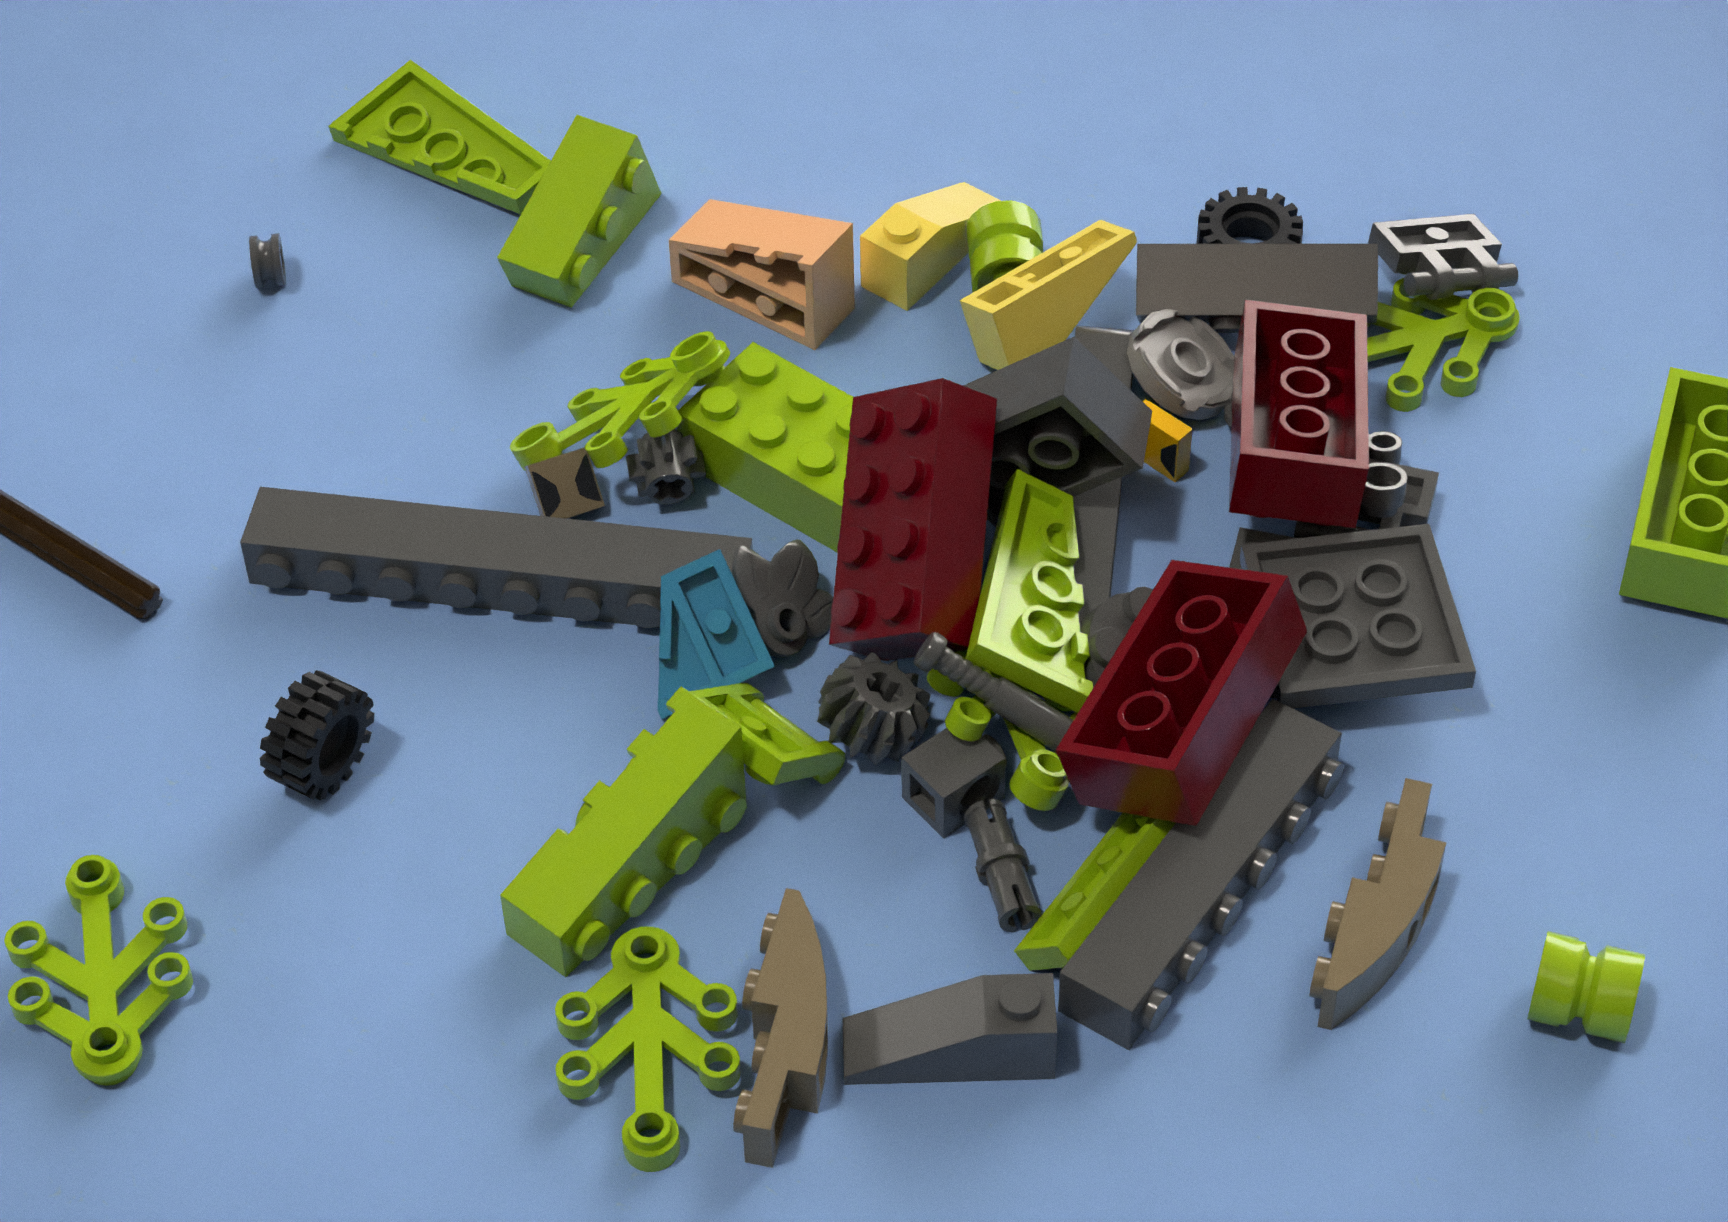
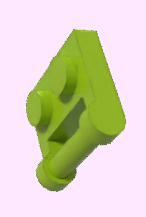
[689,682,845,785]

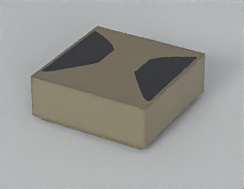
[524,447,605,519]

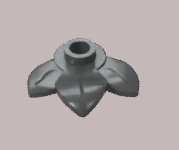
[732,539,833,658]

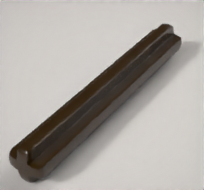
[0,489,163,619]

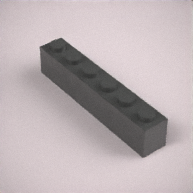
[1058,698,1344,1050]

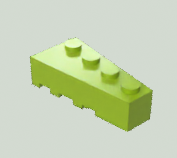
[500,686,747,978]

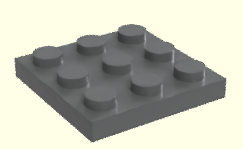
[1240,524,1476,708]

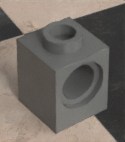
[901,728,1007,839]

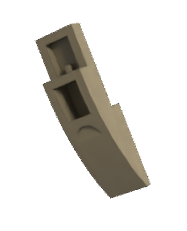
[1309,778,1446,1030]
[733,888,828,1168]

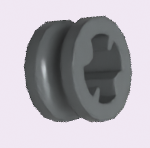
[249,233,286,288]

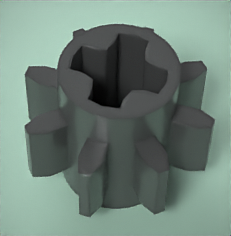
[626,429,706,505]

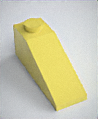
[860,182,1001,311]
[959,220,1137,370]

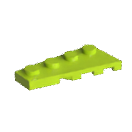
[328,59,551,215]
[966,469,1093,713]

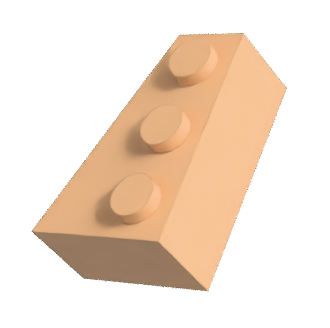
[669,199,855,350]

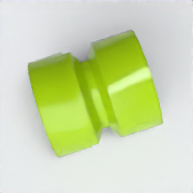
[966,200,1043,293]
[1527,931,1645,1043]

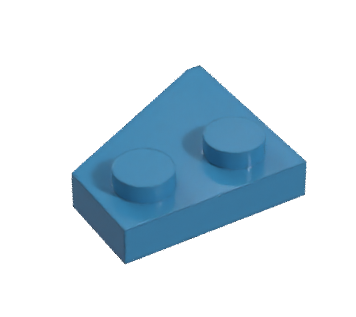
[657,549,775,719]

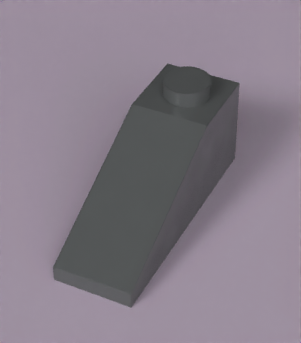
[843,973,1057,1085]

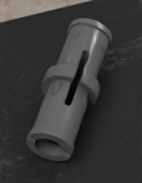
[964,799,1042,932]

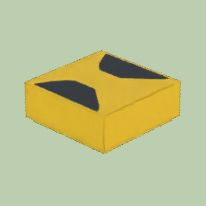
[1143,399,1193,482]

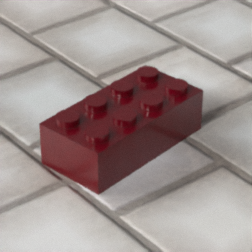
[1229,300,1369,528]
[829,378,997,661]
[1056,560,1307,826]

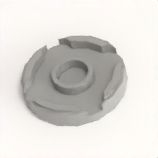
[1127,309,1234,420]

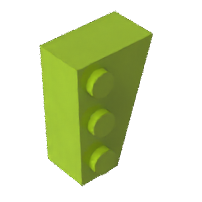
[497,115,662,308]

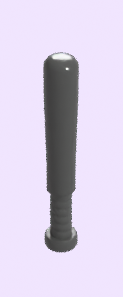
[914,632,1073,752]

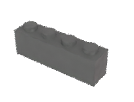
[1136,243,1378,333]

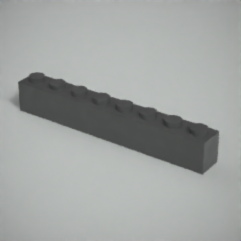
[240,487,753,628]

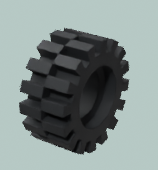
[1196,187,1303,244]
[259,670,375,800]

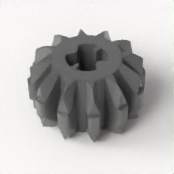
[817,652,931,765]

